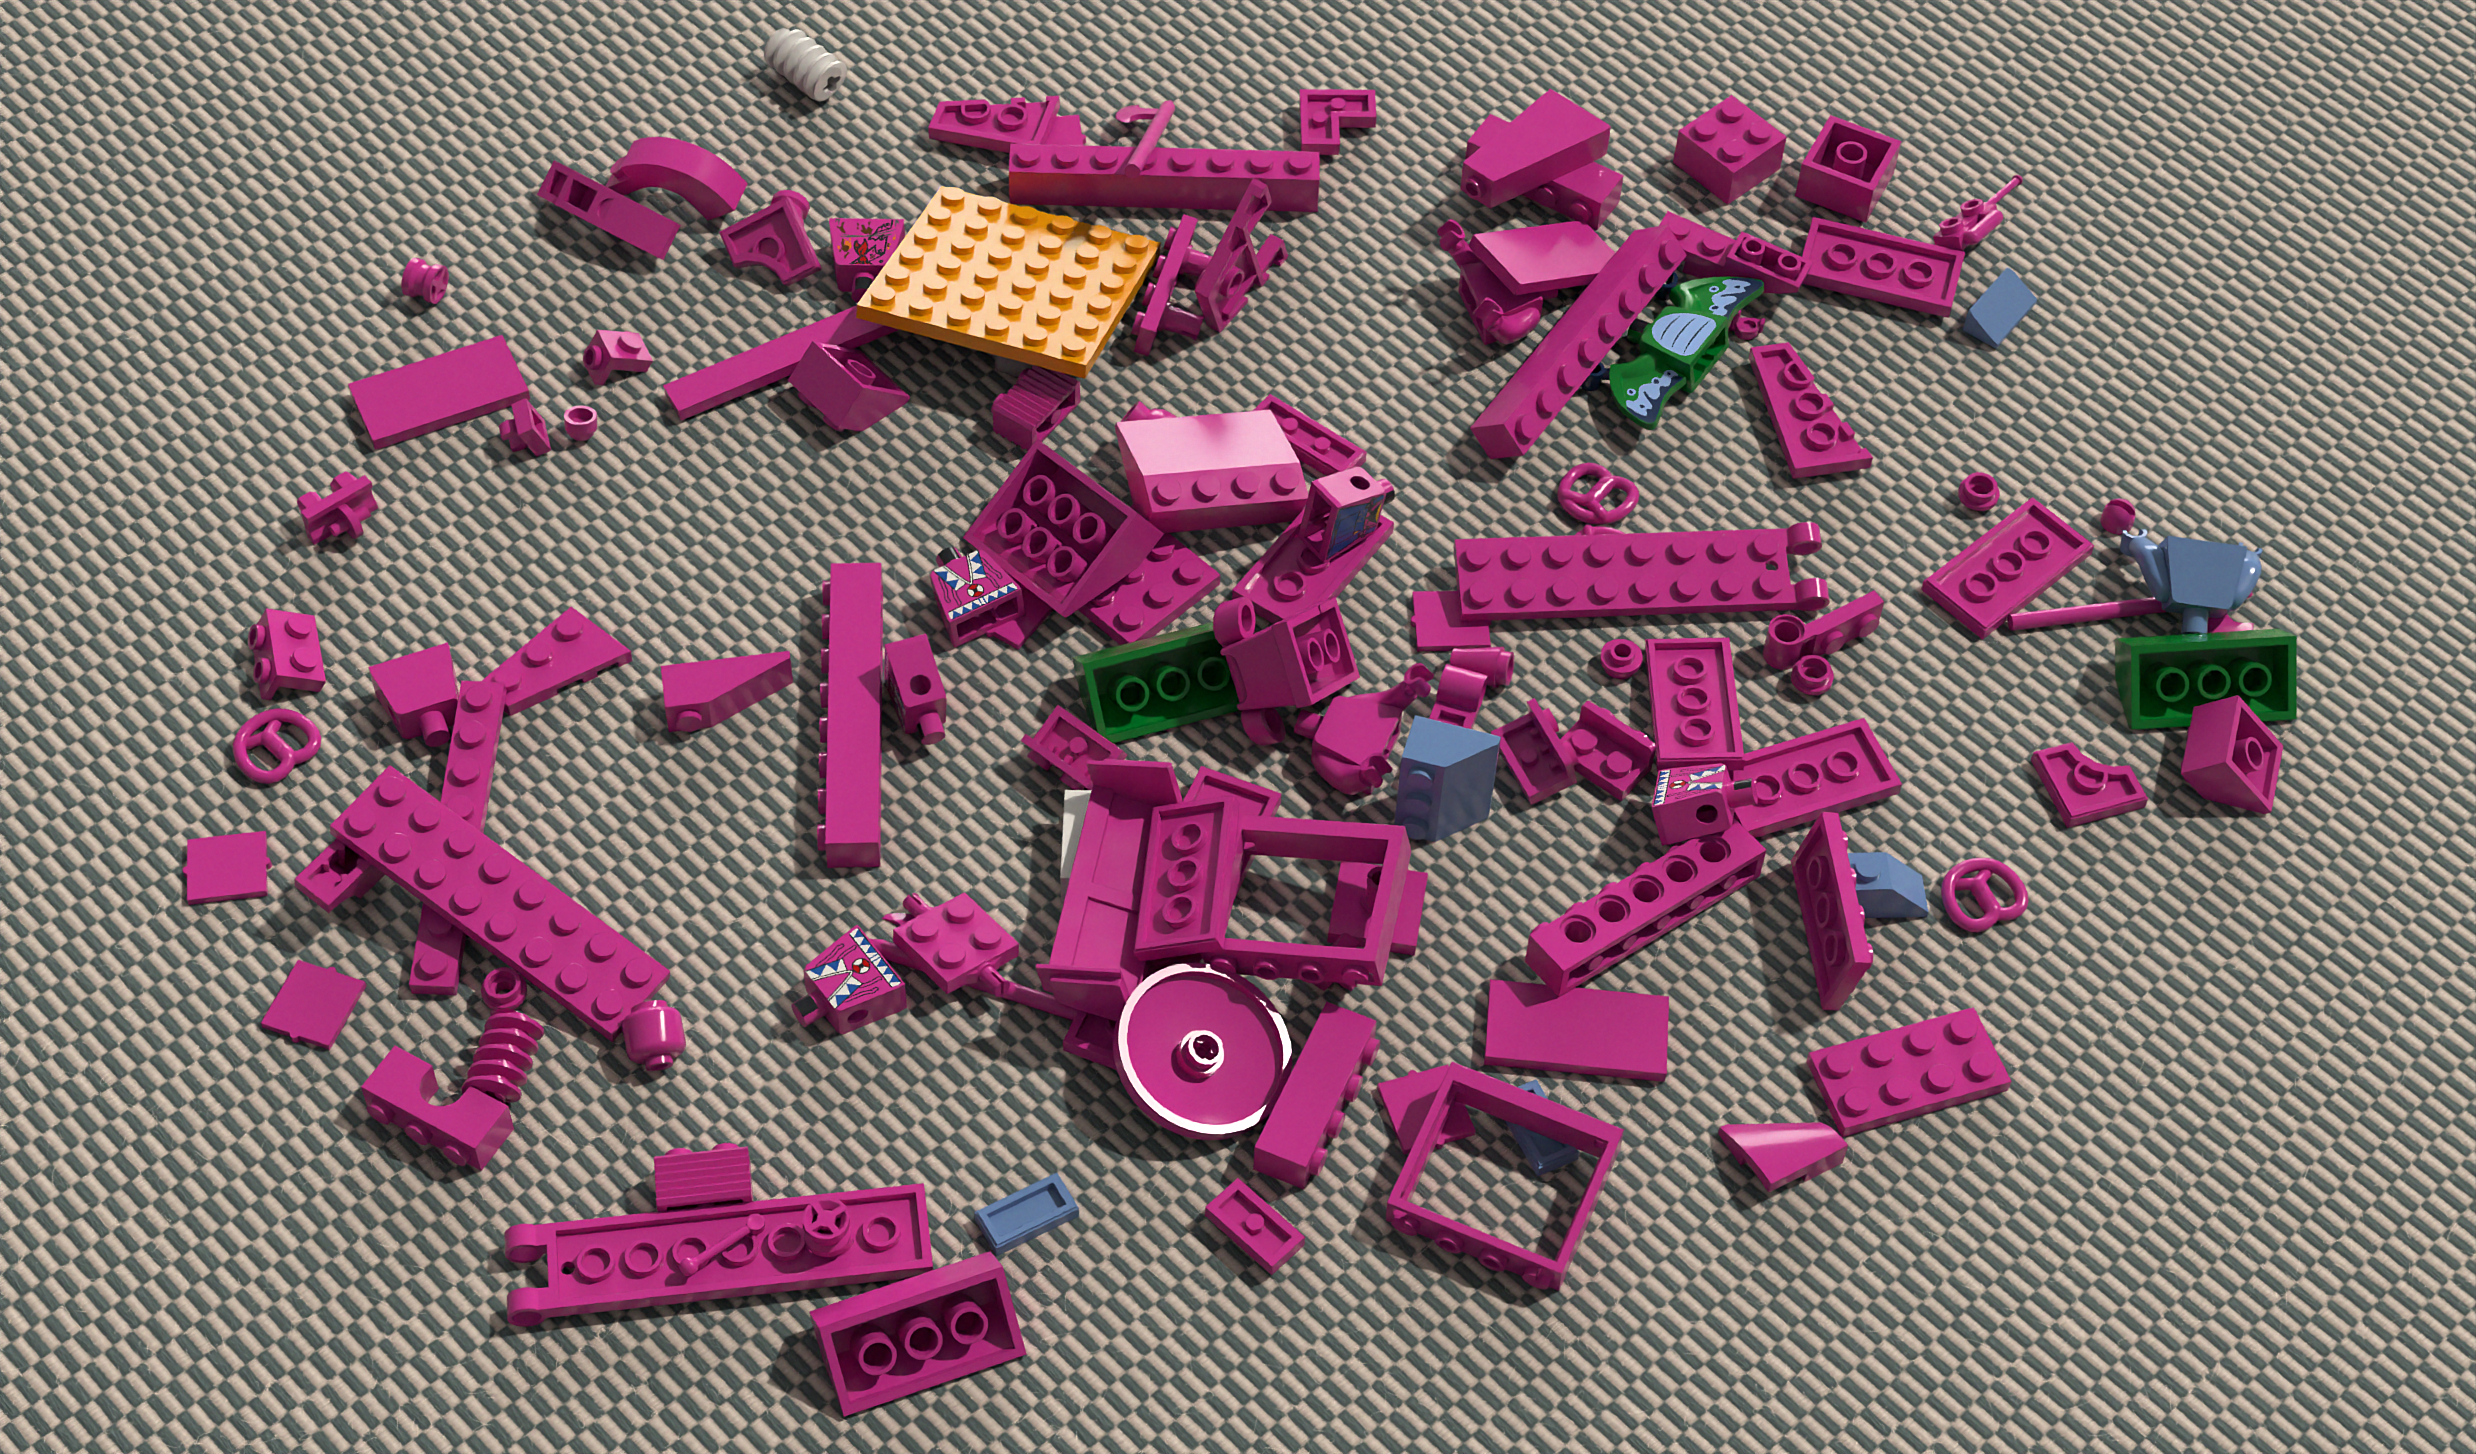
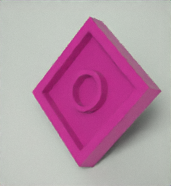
[1327,861,1428,956]

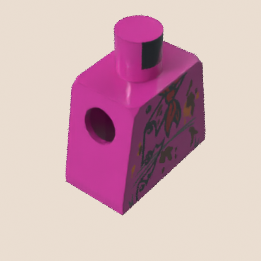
[829,218,905,303]

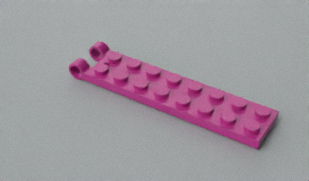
[1453,522,1830,621]
[504,1183,933,1327]

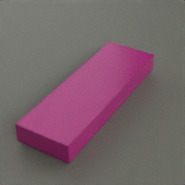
[1253,394,1367,476]

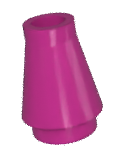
[1450,646,1514,688]

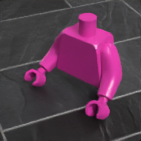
[1437,219,1558,345]
[1294,663,1434,795]

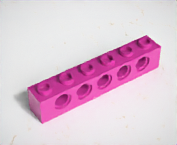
[1525,817,1766,997]

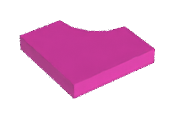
[719,197,822,286]
[2031,742,2148,828]

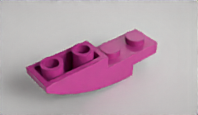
[537,160,681,260]
[1659,211,1813,294]

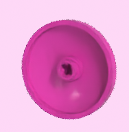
[1113,963,1292,1140]

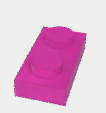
[1205,1178,1305,1275]

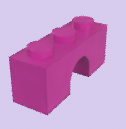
[361,1045,514,1171]

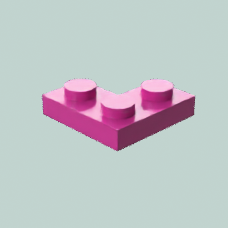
[1299,89,1377,155]

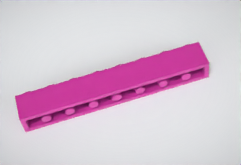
[1009,144,1320,212]
[1470,225,1687,459]
[817,563,883,868]

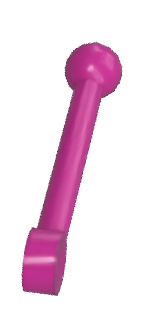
[679,1214,765,1276]

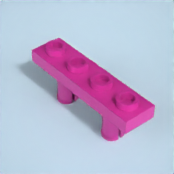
[1131,214,1212,356]

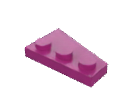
[928,96,1060,153]
[482,607,633,716]

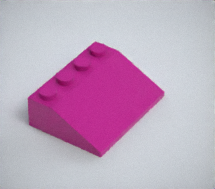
[1114,410,1308,533]
[963,439,1164,618]

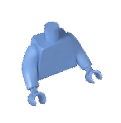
[2120,529,2263,634]

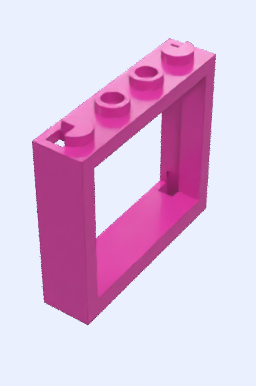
[1201,814,1412,987]
[1386,1061,1624,1291]

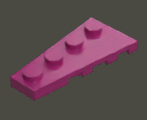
[1749,342,1873,479]

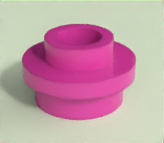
[1958,472,2000,511]
[1600,639,1643,679]
[1791,655,1834,695]
[481,967,527,1009]

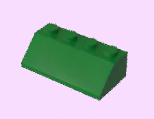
[1072,622,1240,743]
[2115,629,2297,730]

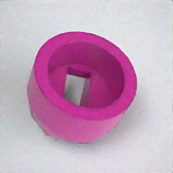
[564,406,597,441]
[2100,498,2136,535]

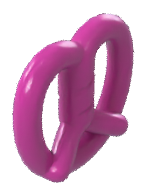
[1557,463,1639,525]
[233,708,321,784]
[1941,858,2029,932]

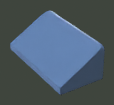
[1963,267,2037,349]

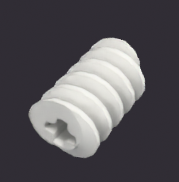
[764,28,847,102]

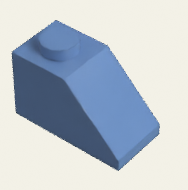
[1848,852,1928,918]

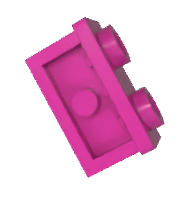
[248,608,326,700]
[1491,698,1579,805]
[1020,705,1127,790]

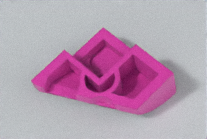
[1718,1122,1848,1192]

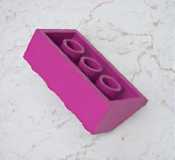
[809,1251,1027,1417]

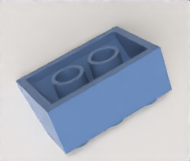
[1394,715,1501,842]

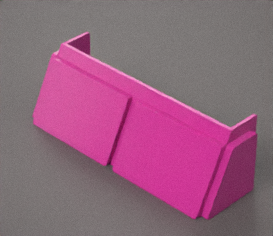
[1035,759,1183,1021]

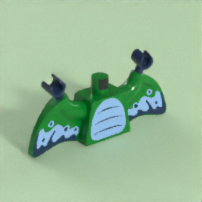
[1580,272,1764,430]

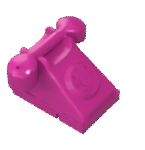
[1213,597,1360,746]

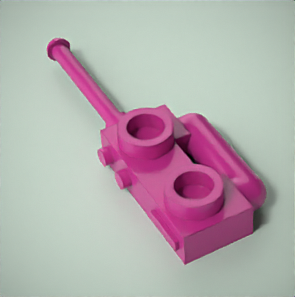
[1933,175,2023,251]

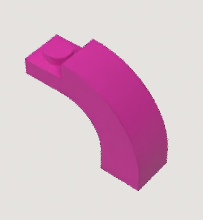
[606,137,748,221]

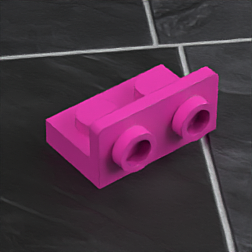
[1560,701,1656,802]

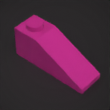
[661,651,793,732]

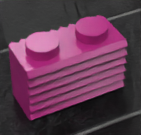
[991,365,1080,451]
[654,1143,754,1212]

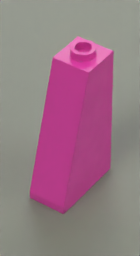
[1460,88,1611,209]

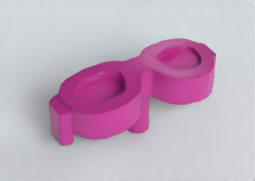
[1728,310,1766,340]

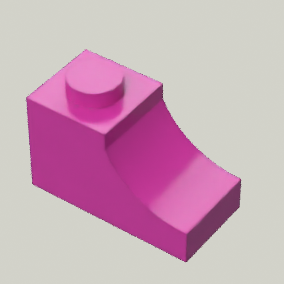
[294,838,385,913]

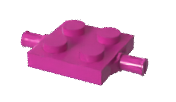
[893,892,1019,997]

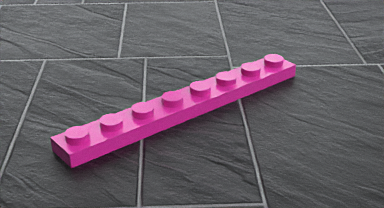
[409,680,507,995]

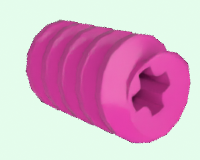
[461,1007,544,1104]

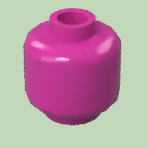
[622,1000,686,1071]

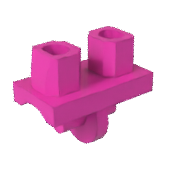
[297,471,378,545]

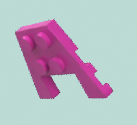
[1195,178,1288,333]

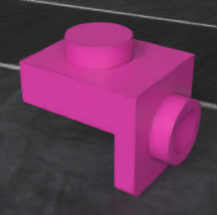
[583,329,653,385]

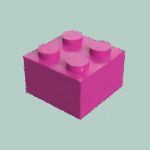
[1673,95,1787,205]
[1795,115,1902,223]

